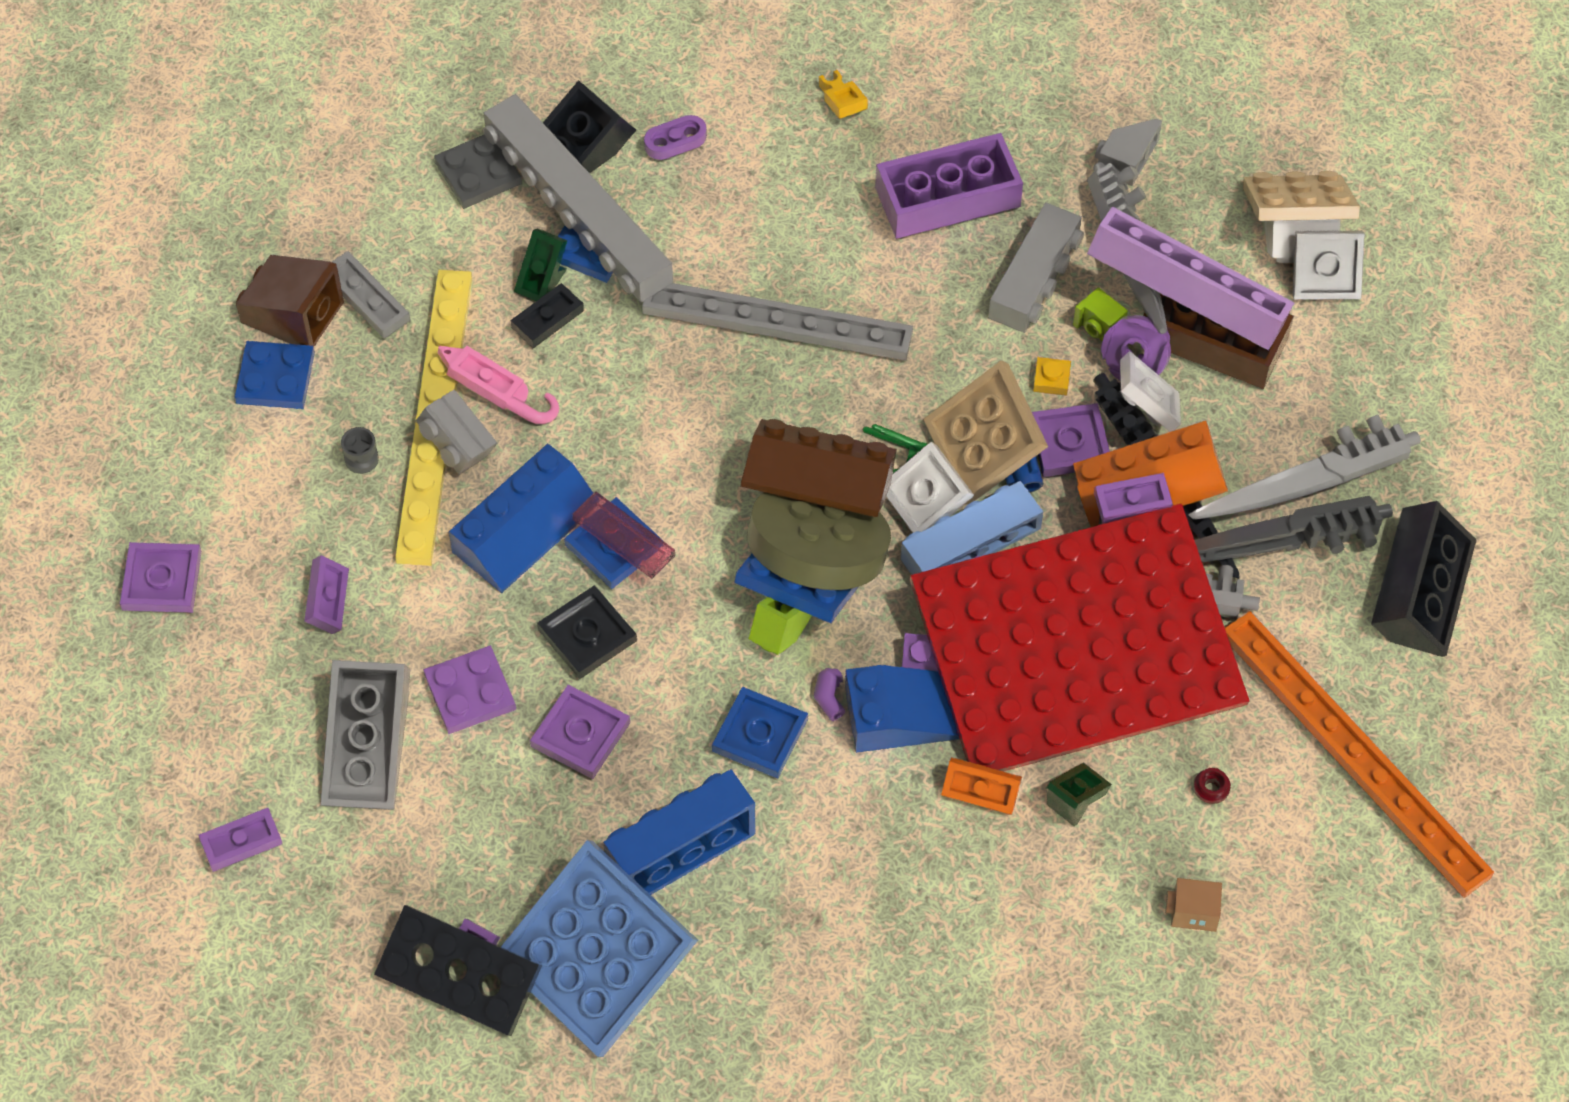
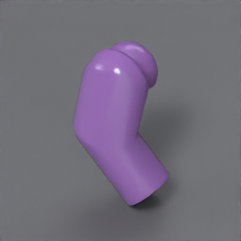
[814,668,845,721]

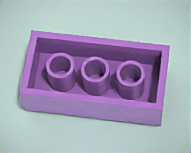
[875,133,1023,239]

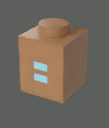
[1165,878,1222,932]

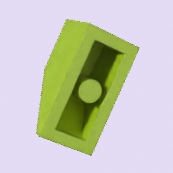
[748,597,812,655]

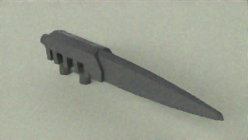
[1195,495,1393,562]

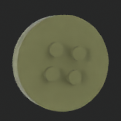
[747,492,891,590]

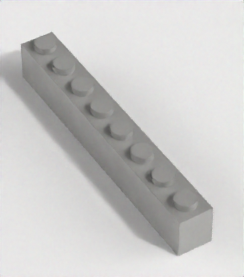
[483,93,673,303]

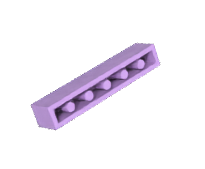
[1087,207,1294,350]

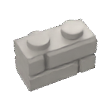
[416,390,498,475]

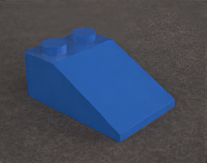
[845,665,960,753]

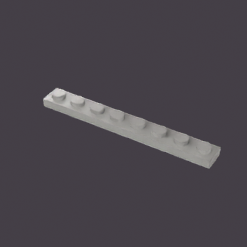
[642,283,913,361]

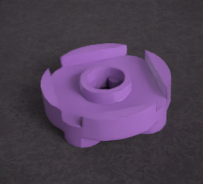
[1101,315,1171,381]

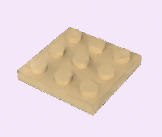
[1243,171,1360,221]
[923,361,1048,504]

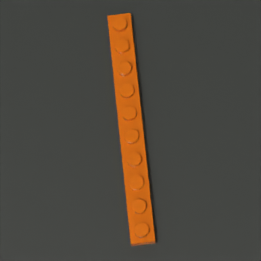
[1225,611,1494,898]

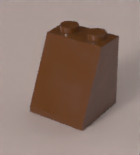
[236,255,344,346]

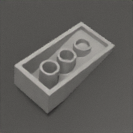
[321,660,410,810]

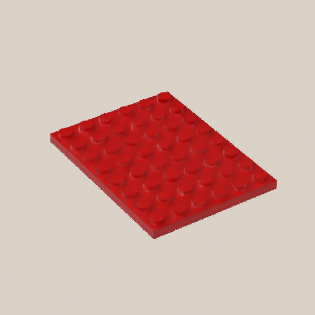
[910,503,1250,772]

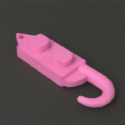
[438,345,559,424]

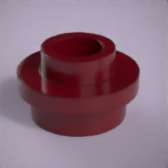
[1194,768,1231,804]

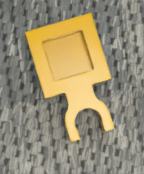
[819,70,868,119]

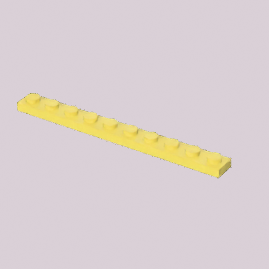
[395,270,472,566]

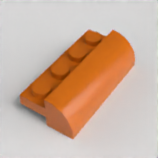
[1073,420,1228,527]

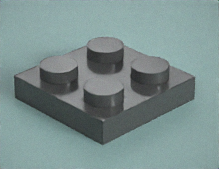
[434,134,522,209]

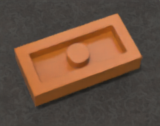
[941,757,1022,815]

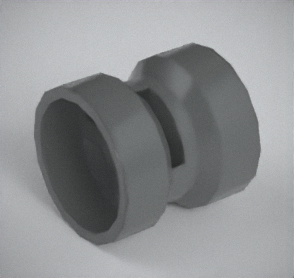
[341,427,379,474]

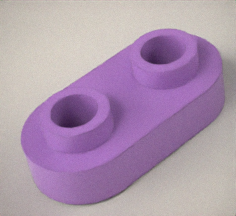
[644,115,707,160]

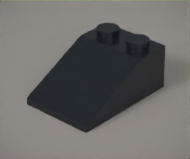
[543,80,636,173]

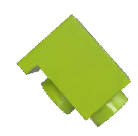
[1073,287,1128,341]

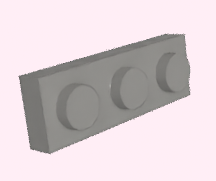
[332,251,411,339]

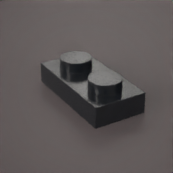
[510,283,584,348]

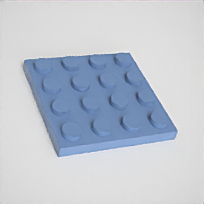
[501,840,698,1057]

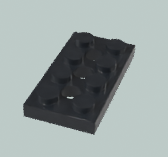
[374,905,542,1036]

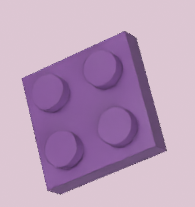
[1032,403,1110,477]
[120,542,202,613]
[423,645,516,734]
[530,685,631,779]

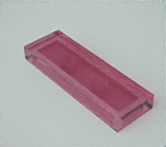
[572,491,675,579]

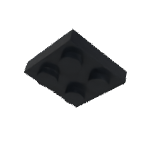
[537,585,637,679]

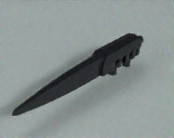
[1093,373,1240,579]

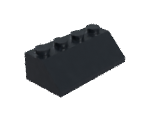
[1371,501,1477,657]

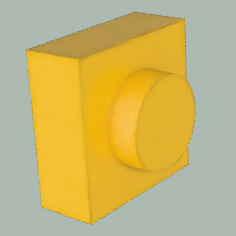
[1033,357,1071,396]

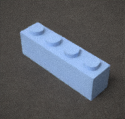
[901,481,1043,575]

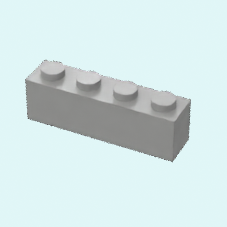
[988,202,1084,333]

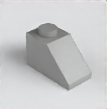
[1095,119,1162,186]

